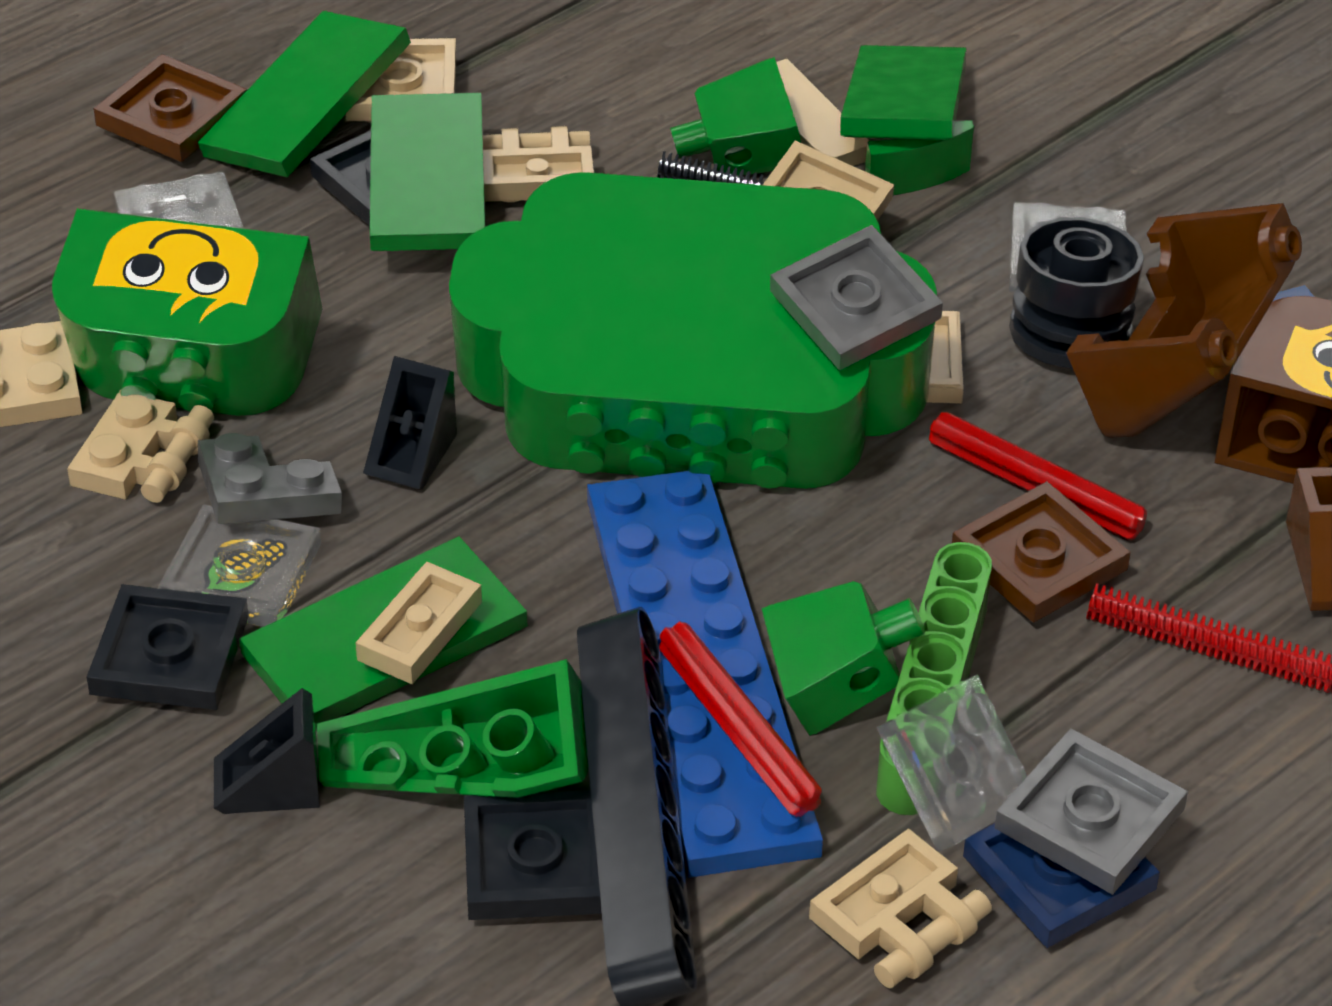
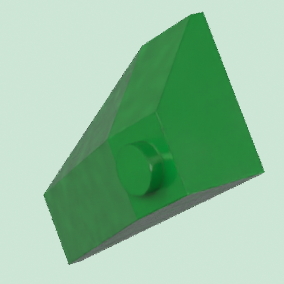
[317,659,589,798]

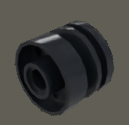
[1009,217,1144,368]

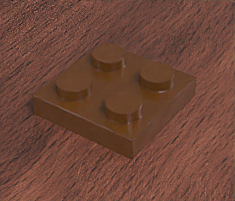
[93,54,247,162]
[952,481,1131,623]

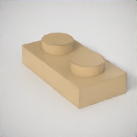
[356,561,482,684]

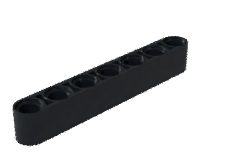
[577,606,697,1006]

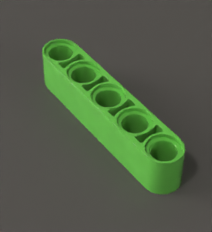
[876,542,992,815]

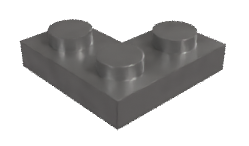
[198,433,342,524]

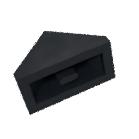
[363,356,457,490]
[214,688,320,814]

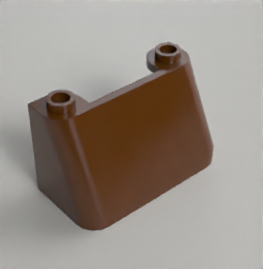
[1066,203,1302,438]

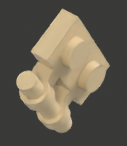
[483,126,594,202]
[67,390,214,503]
[809,828,992,988]

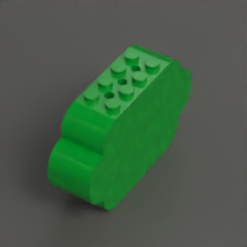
[449,172,937,489]

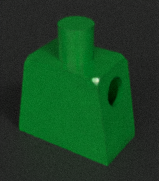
[670,57,801,176]
[761,581,925,736]

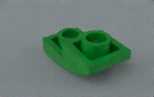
[865,120,974,196]

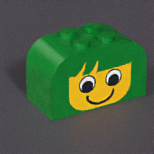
[52,208,323,416]

